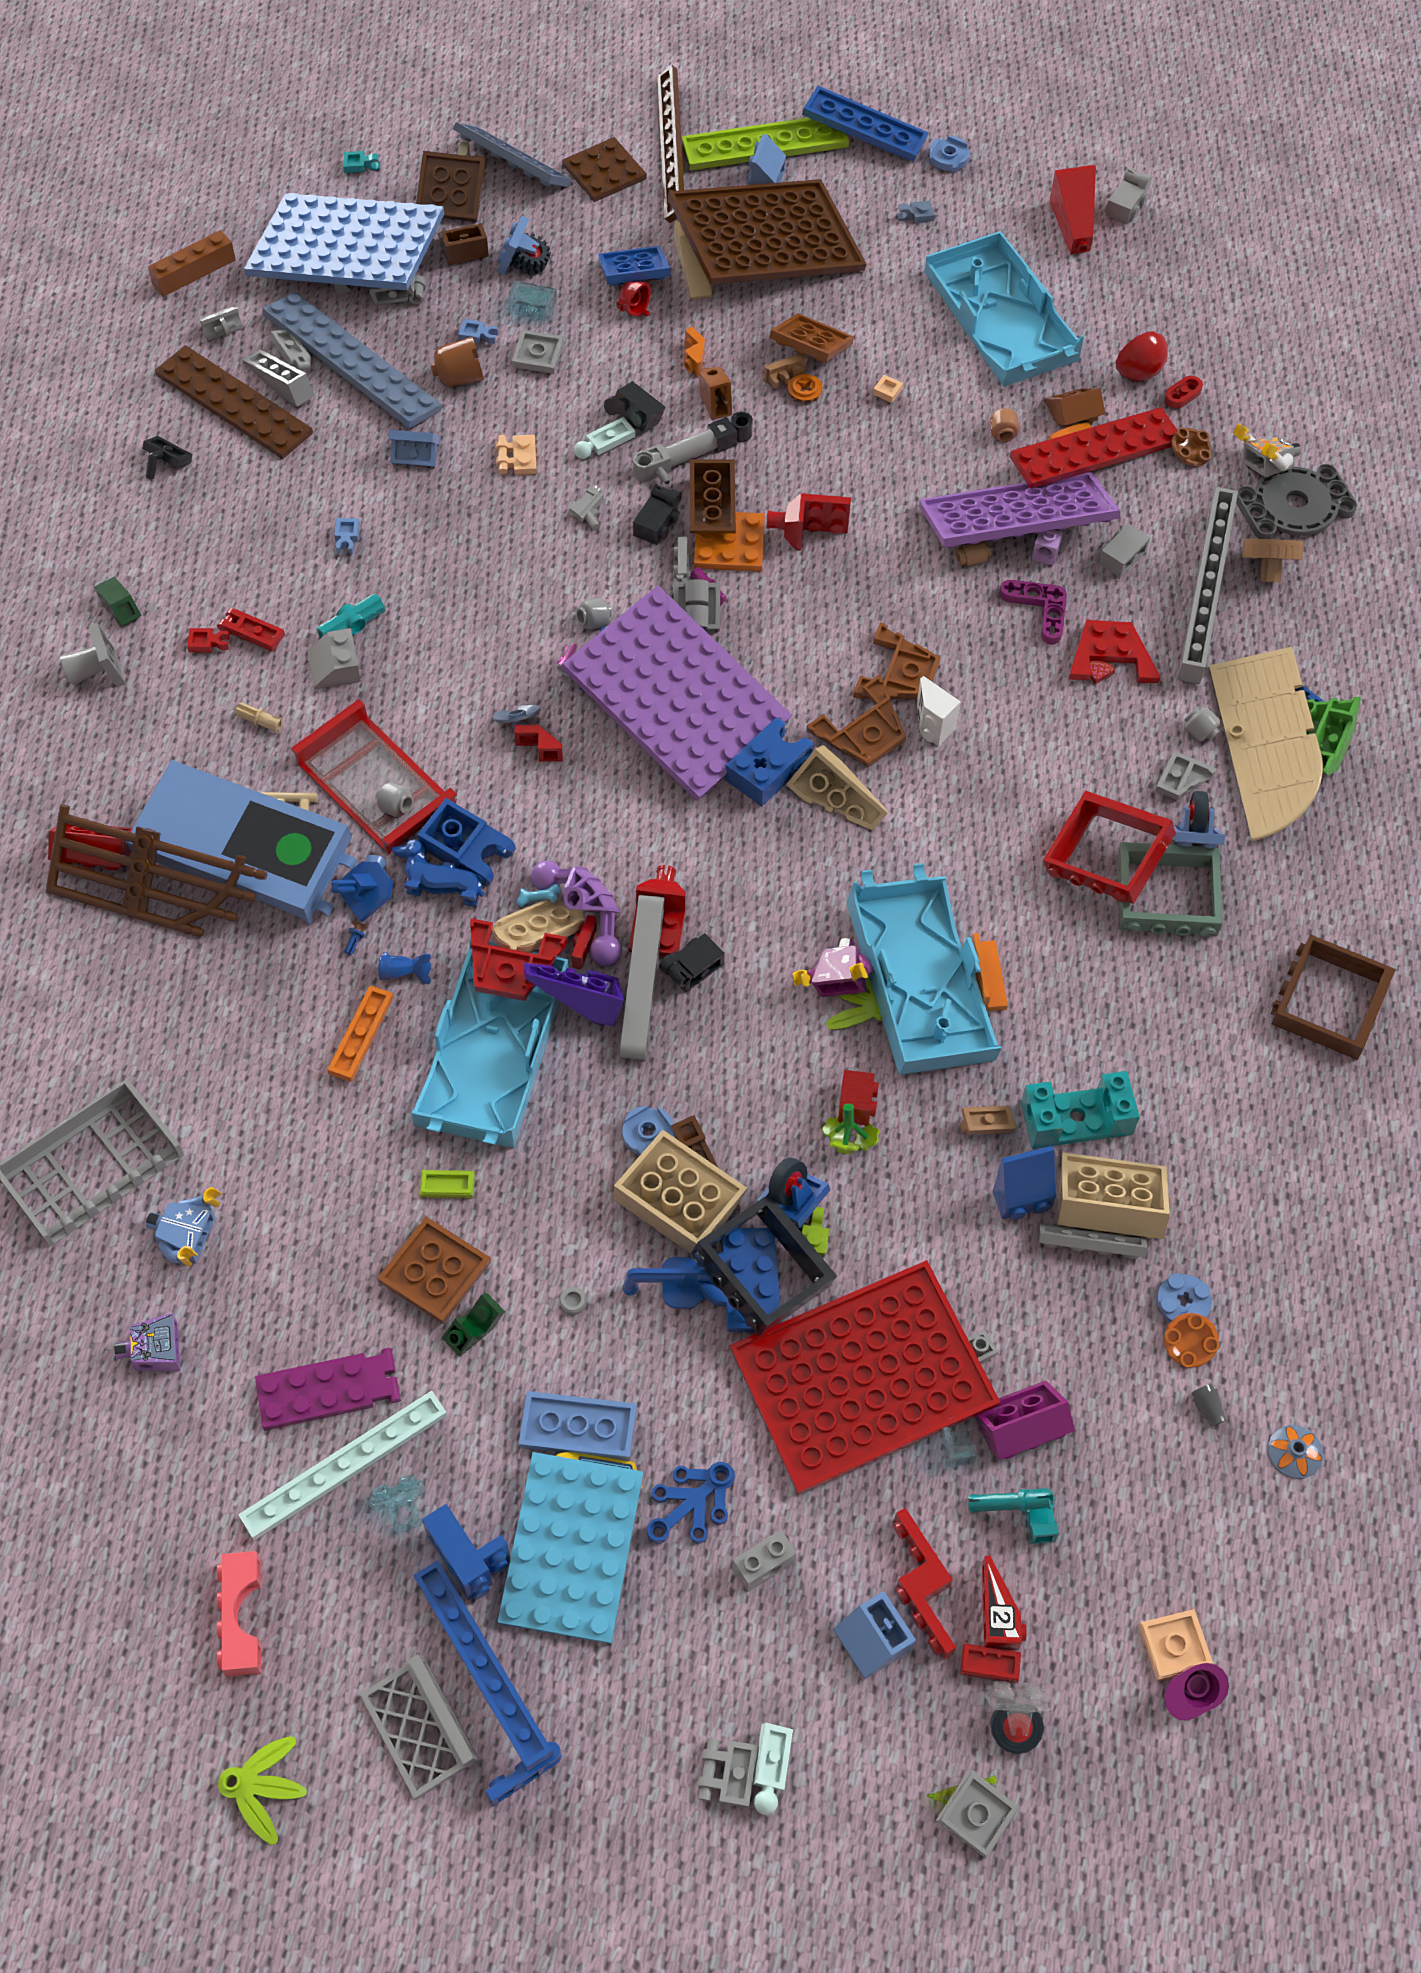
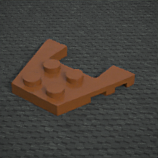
[853,623,941,699]
[807,675,906,767]

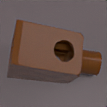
[699,366,732,420]

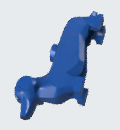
[392,840,485,907]

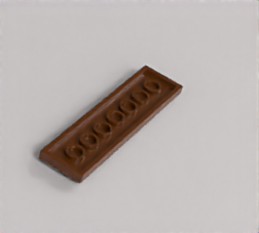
[155,345,313,459]

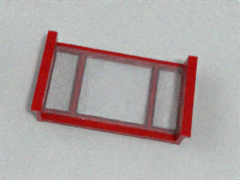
[291,699,457,855]

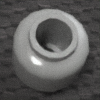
[576,598,612,630]
[1185,706,1220,742]
[376,782,413,817]

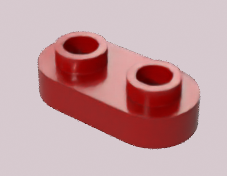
[1164,376,1203,408]

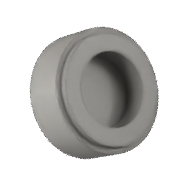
[560,1287,587,1315]

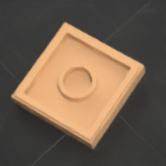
[1139,1609,1213,1682]

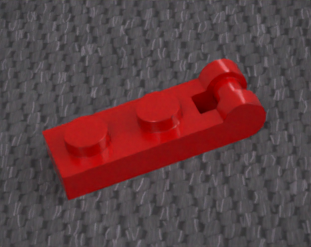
[217,608,285,652]

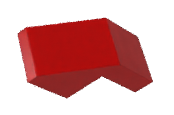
[514,725,563,762]

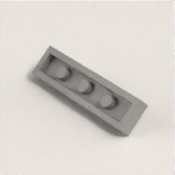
[1038,1223,1148,1259]

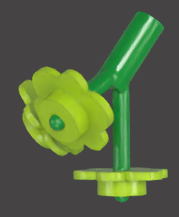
[822,1103,880,1155]

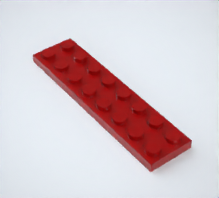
[1009,407,1177,489]

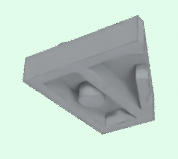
[1155,751,1217,801]

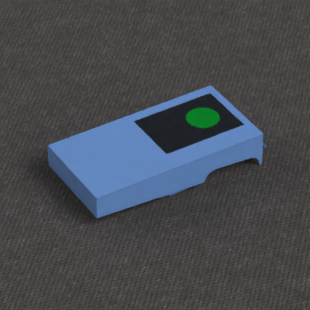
[125,760,357,925]

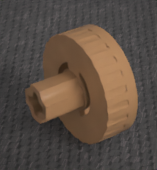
[1242,539,1304,582]

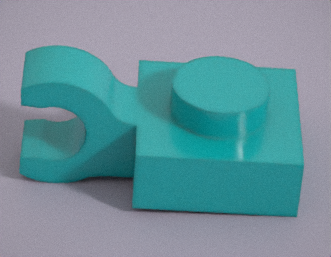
[343,151,381,173]

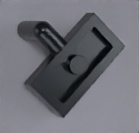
[142,436,193,479]

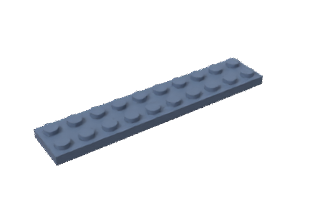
[262,292,442,428]

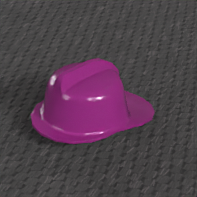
[1164,1663,1229,1721]

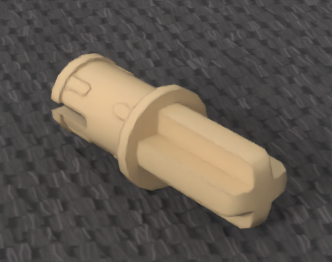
[235,702,283,733]

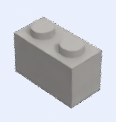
[1098,524,1150,578]

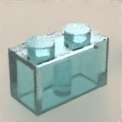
[508,281,557,322]

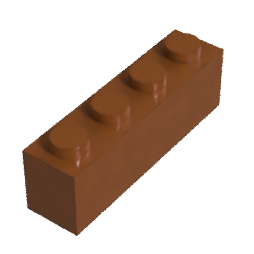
[148,230,236,297]

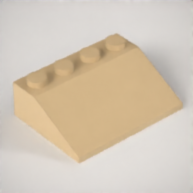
[614,1130,747,1255]
[1057,1152,1170,1239]

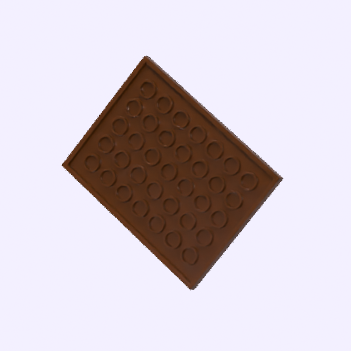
[668,179,867,285]

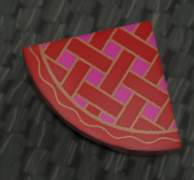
[1090,661,1115,684]

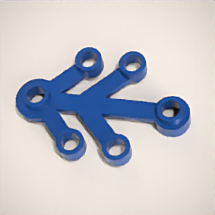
[647,1462,735,1544]

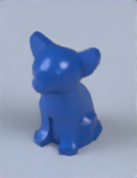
[378,952,431,984]

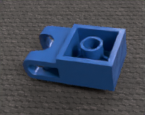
[725,718,815,807]
[418,798,516,886]

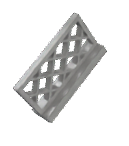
[360,1654,480,1800]

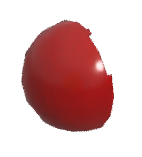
[1115,331,1168,382]

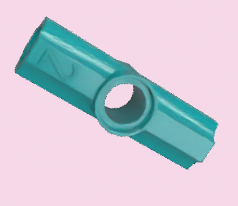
[316,594,386,639]

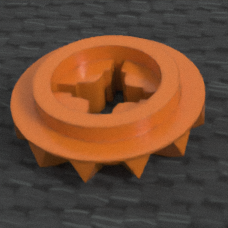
[788,374,823,403]

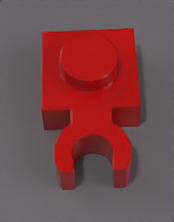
[187,628,230,653]

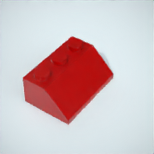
[48,824,133,870]

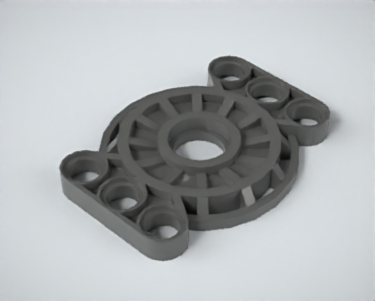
[1236,464,1357,539]

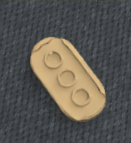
[493,898,584,953]

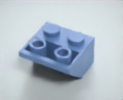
[748,134,786,185]
[833,1591,916,1679]

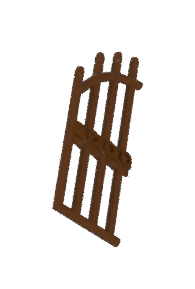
[45,804,268,937]

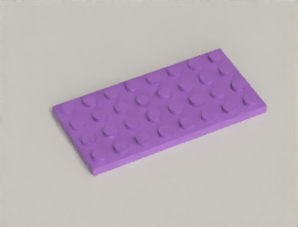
[919,472,1120,548]

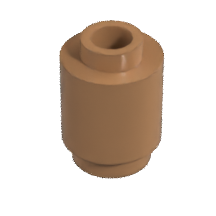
[956,541,991,567]

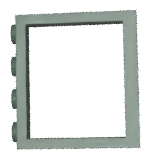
[1117,842,1223,937]

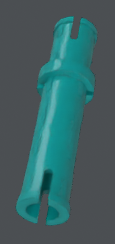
[968,1489,1055,1513]

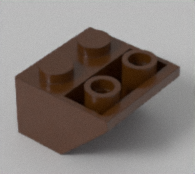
[437,223,489,265]

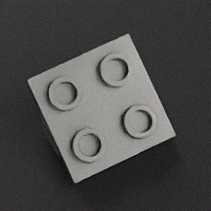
[674,579,720,631]

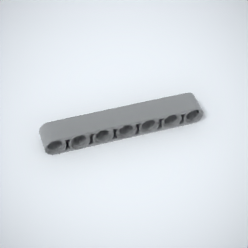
[620,895,664,1060]

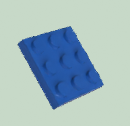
[598,246,671,286]

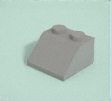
[307,628,361,689]

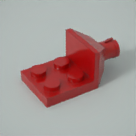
[766,493,851,551]
[628,865,686,957]

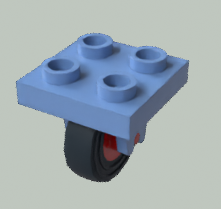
[1173,791,1225,848]

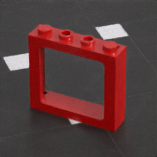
[1043,790,1176,904]

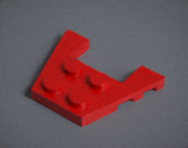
[1068,620,1160,683]
[470,918,567,1001]

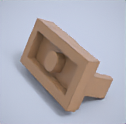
[764,353,807,389]
[960,1106,1016,1135]

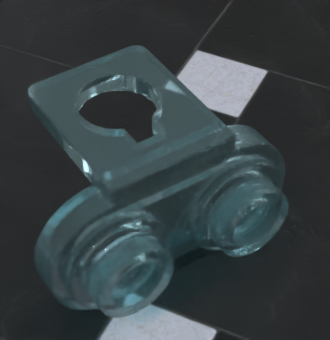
[369,1475,425,1535]

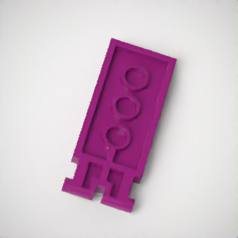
[255,1348,401,1431]

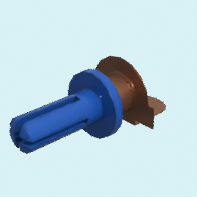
[344,915,373,955]

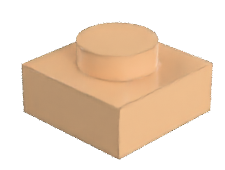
[873,375,903,403]

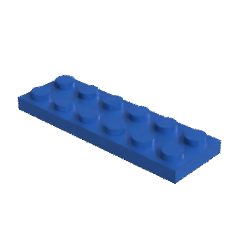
[802,85,929,162]

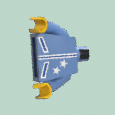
[146,1187,222,1267]

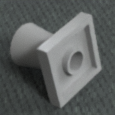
[60,622,126,687]

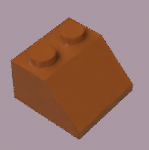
[1044,388,1105,428]

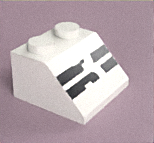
[916,676,961,746]

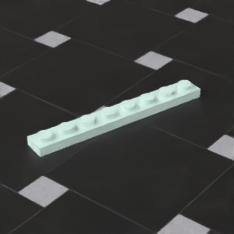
[238,1391,447,1541]

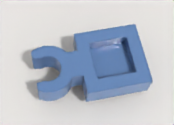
[458,319,499,344]
[334,518,360,554]

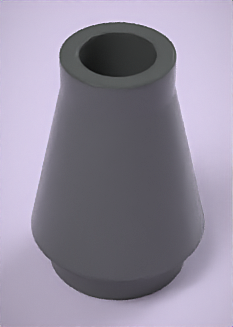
[1192,1383,1227,1427]

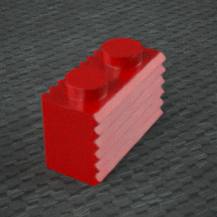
[838,1069,879,1126]

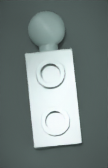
[574,417,635,459]
[752,1723,793,1815]

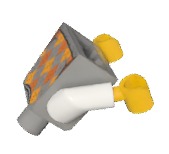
[1233,423,1301,477]

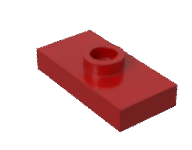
[571,915,597,970]
[960,1643,1021,1684]

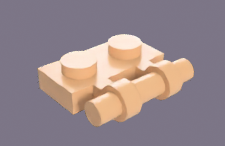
[495,435,537,475]

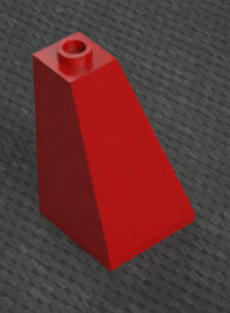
[1049,165,1096,254]

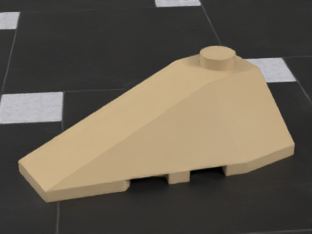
[674,221,713,300]
[786,745,888,831]

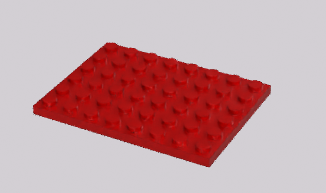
[730,1260,1000,1495]

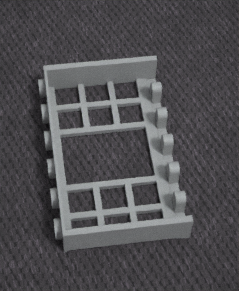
[0,1079,184,1247]

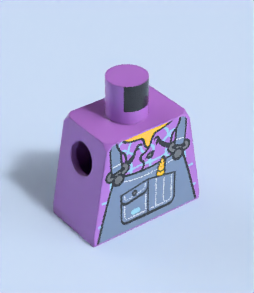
[114,1313,181,1372]

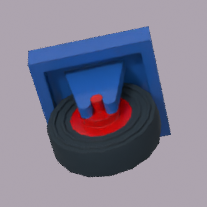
[756,1157,830,1228]

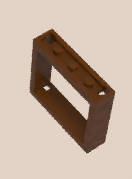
[1270,934,1396,1060]

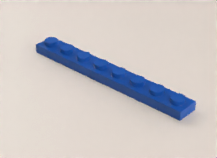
[413,1560,554,1771]

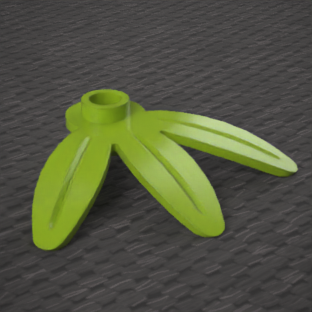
[825,975,882,1030]
[218,1736,307,1845]

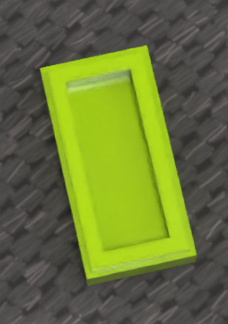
[420,1170,475,1198]

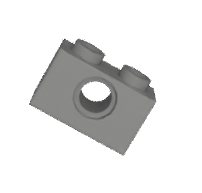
[732,1530,797,1593]

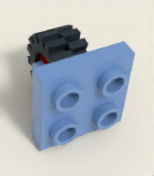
[497,216,551,275]

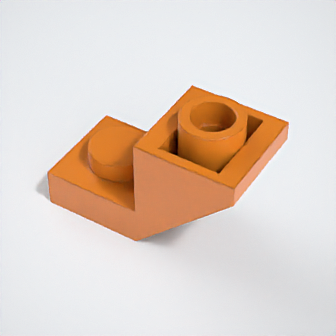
[684,326,705,378]

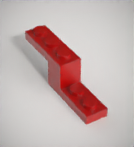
[893,1507,956,1660]

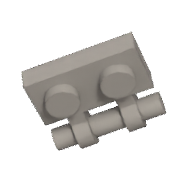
[698,1738,758,1808]

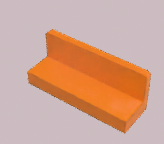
[972,933,1008,1011]

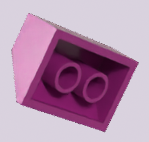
[975,1381,1075,1460]

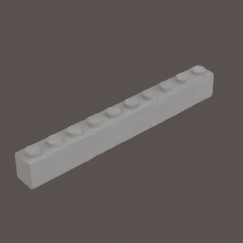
[1177,487,1238,684]

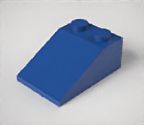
[992,1146,1056,1220]

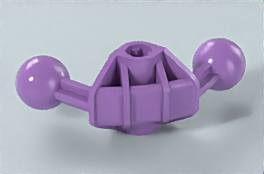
[531,860,622,967]

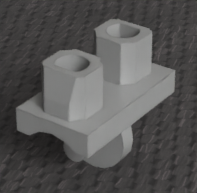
[199,306,243,341]

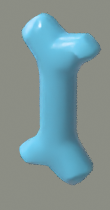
[516,884,561,907]

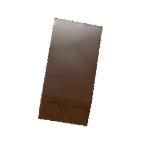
[690,459,736,534]

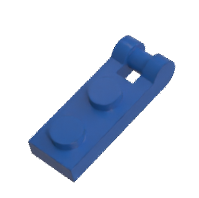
[486,1742,561,1806]

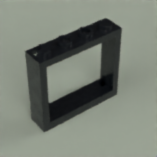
[691,1194,837,1337]

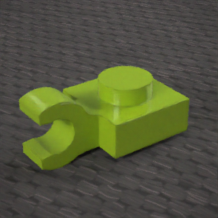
[802,1207,829,1257]

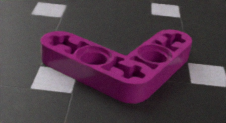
[999,580,1067,644]

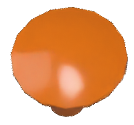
[1164,1313,1219,1367]

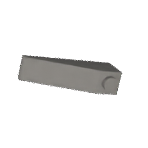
[243,349,314,407]

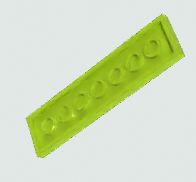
[681,117,849,171]

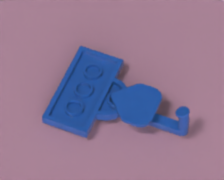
[623,1228,782,1332]

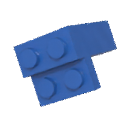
[422,1504,511,1601]

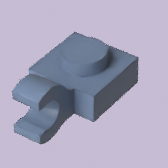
[897,201,935,223]

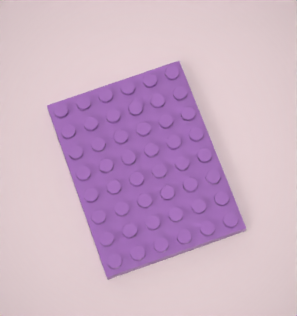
[561,585,792,801]

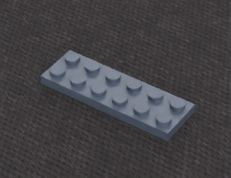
[453,122,572,188]

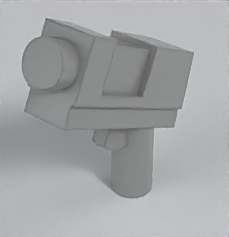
[570,486,604,531]

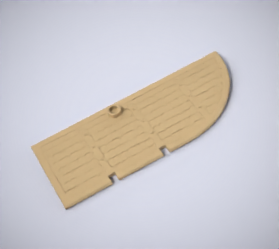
[1209,647,1323,841]

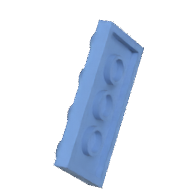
[519,1391,637,1460]

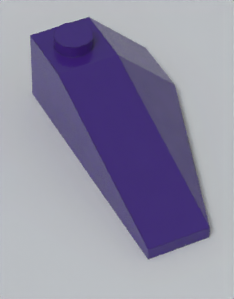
[523,963,624,1026]

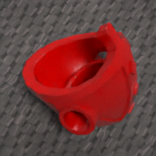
[616,282,651,316]

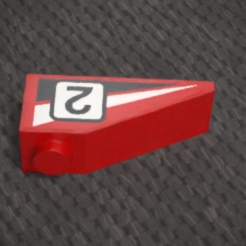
[982,1556,1027,1650]

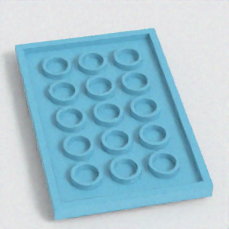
[498,1452,644,1644]

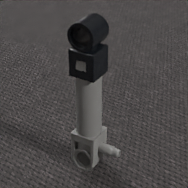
[633,411,753,484]

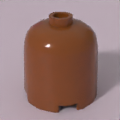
[430,337,484,387]

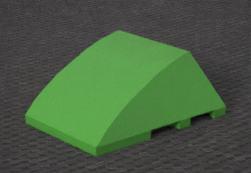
[1306,696,1361,776]

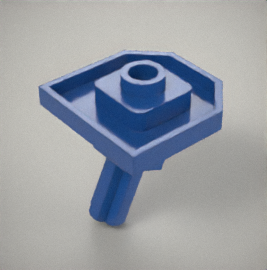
[331,861,393,922]

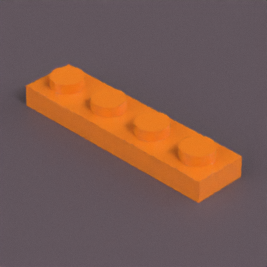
[327,985,394,1082]

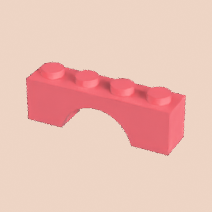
[217,1551,261,1677]

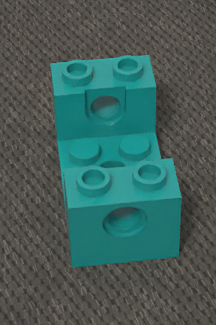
[1021,1071,1140,1149]

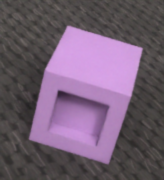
[1032,529,1063,566]

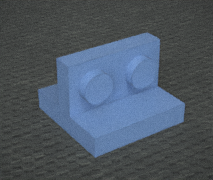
[388,430,441,467]

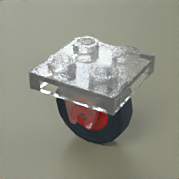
[985,1681,1052,1754]

